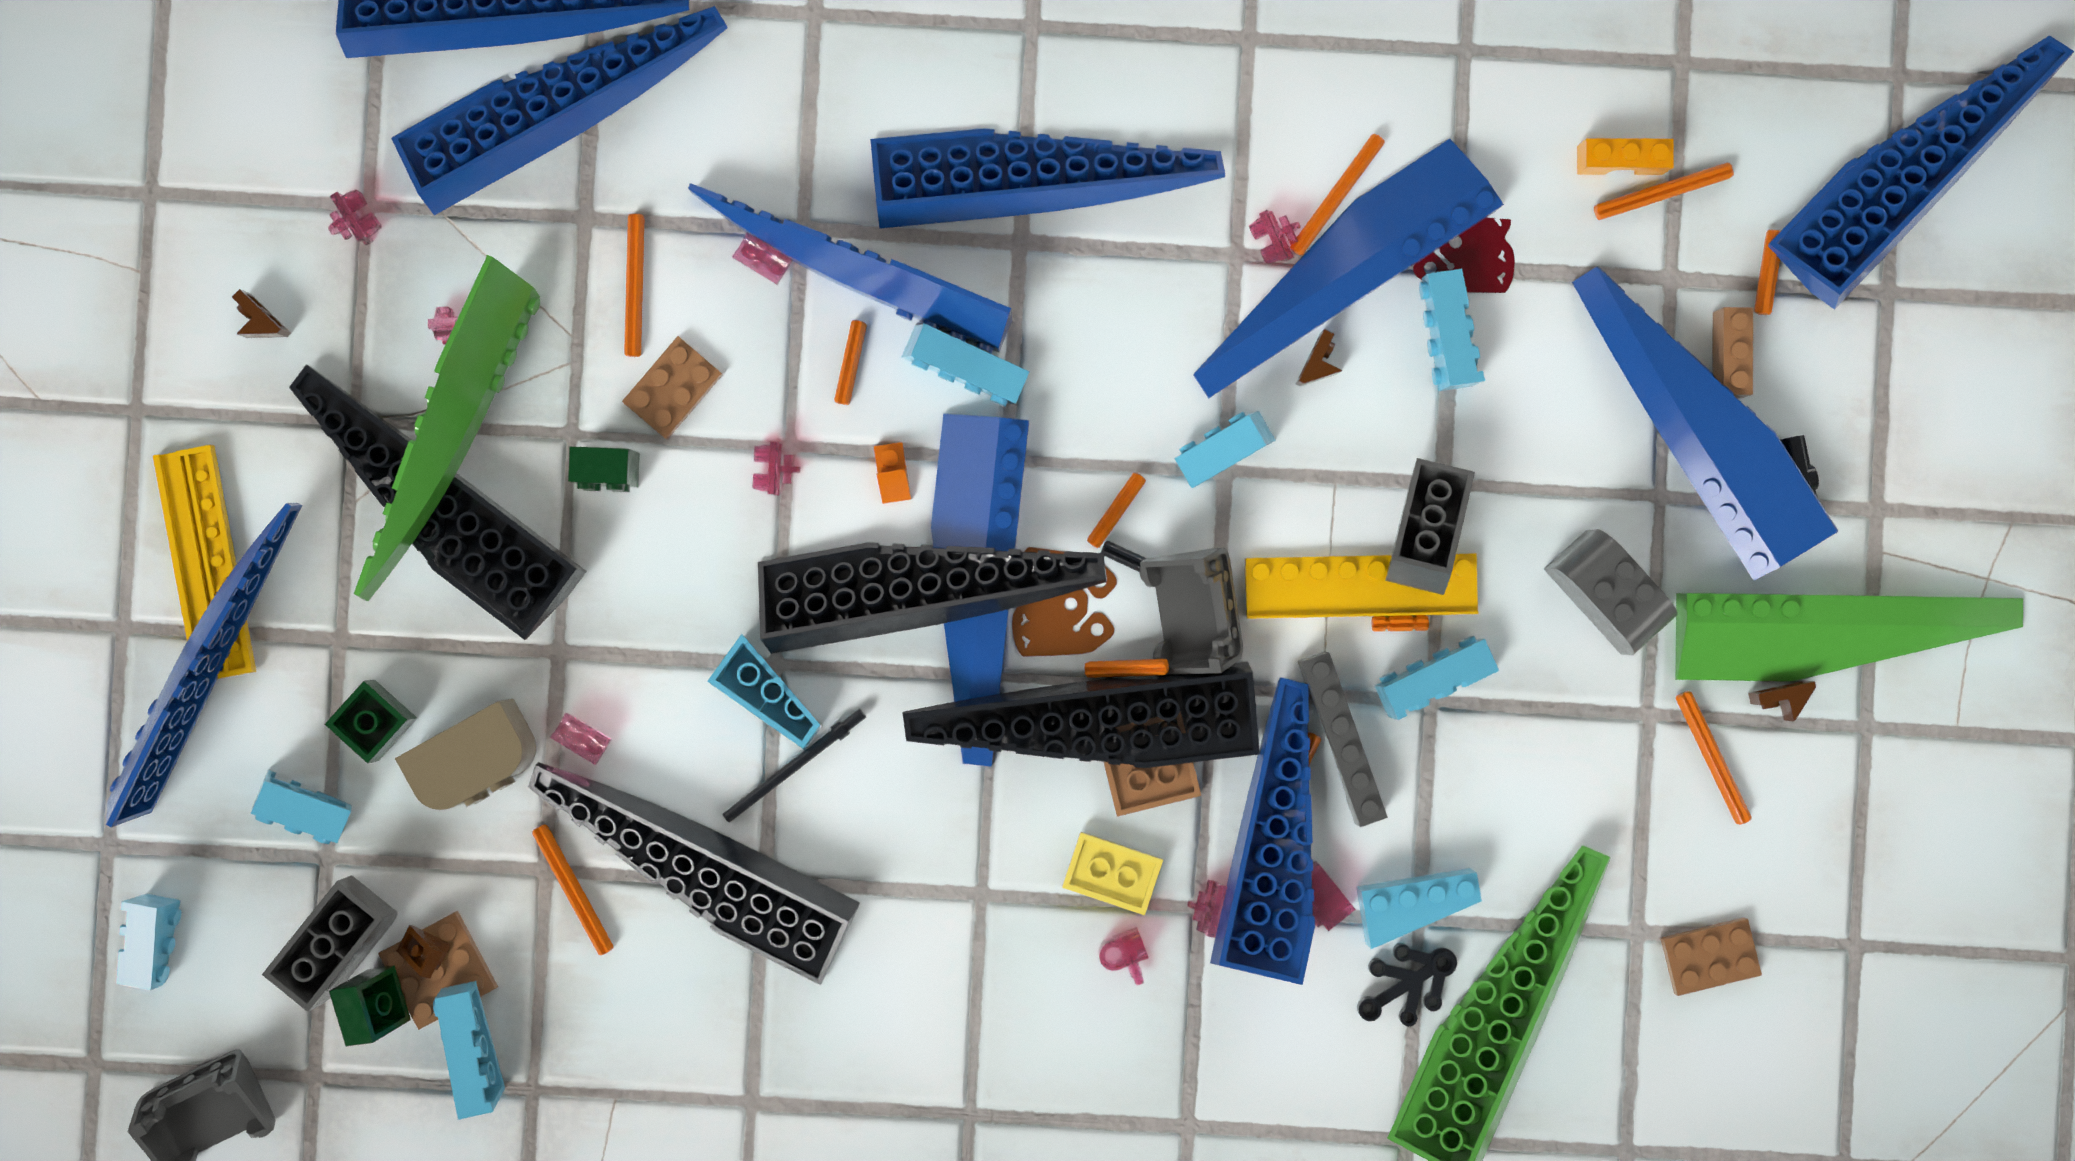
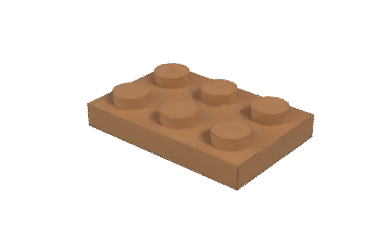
[622,336,723,440]
[1660,917,1762,996]

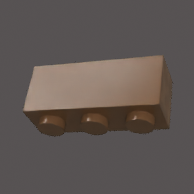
[1712,307,1753,398]

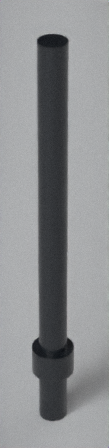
[722,708,867,823]

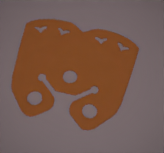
[1012,547,1117,657]

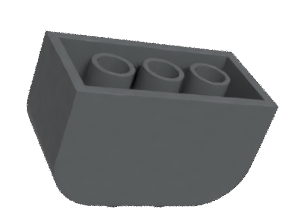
[1385,458,1475,595]
[1544,529,1678,655]
[262,875,398,1012]

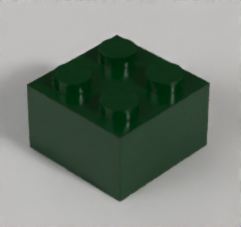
[568,446,640,493]
[324,680,417,764]
[329,965,411,1047]

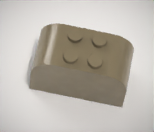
[395,699,536,810]

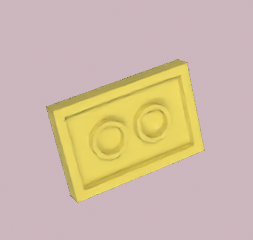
[1062,831,1163,915]

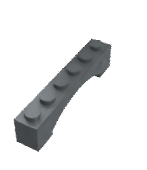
[1297,651,1388,827]

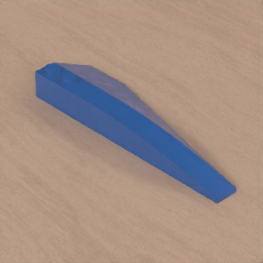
[1210,677,1315,985]

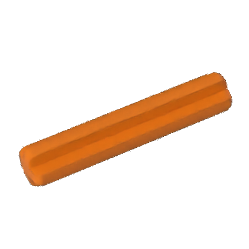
[1754,230,1781,315]
[834,320,867,405]
[1087,472,1146,548]
[1084,659,1169,678]

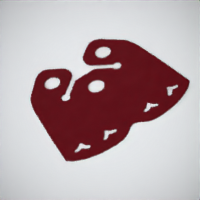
[1413,217,1515,293]

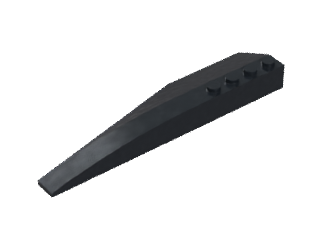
[289,364,587,640]
[758,542,1107,654]
[902,661,1260,768]
[528,762,860,985]

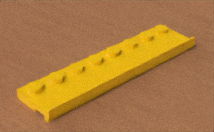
[153,445,257,679]
[1245,553,1479,619]

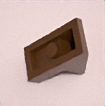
[232,289,291,338]
[1295,329,1342,387]
[1748,680,1816,722]
[396,925,450,979]

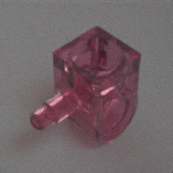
[1098,927,1149,985]

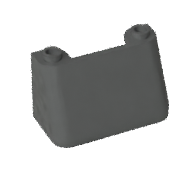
[1139,548,1243,675]
[127,1050,276,1161]

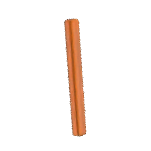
[1290,134,1385,256]
[1594,162,1734,220]
[624,214,645,357]
[1676,691,1752,825]
[532,824,613,956]

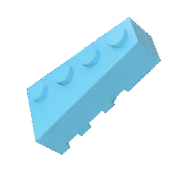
[1419,269,1485,391]
[901,323,1030,407]
[707,634,821,750]
[1374,636,1499,720]
[1356,868,1482,949]
[433,981,505,1120]

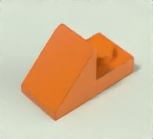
[874,442,911,504]

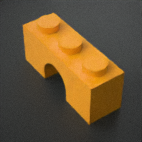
[1577,138,1674,175]

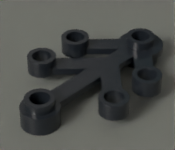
[1357,943,1457,1027]

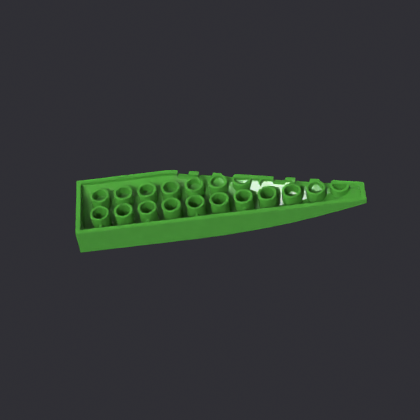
[354,255,540,601]
[1675,593,2023,681]
[1387,845,1611,1161]

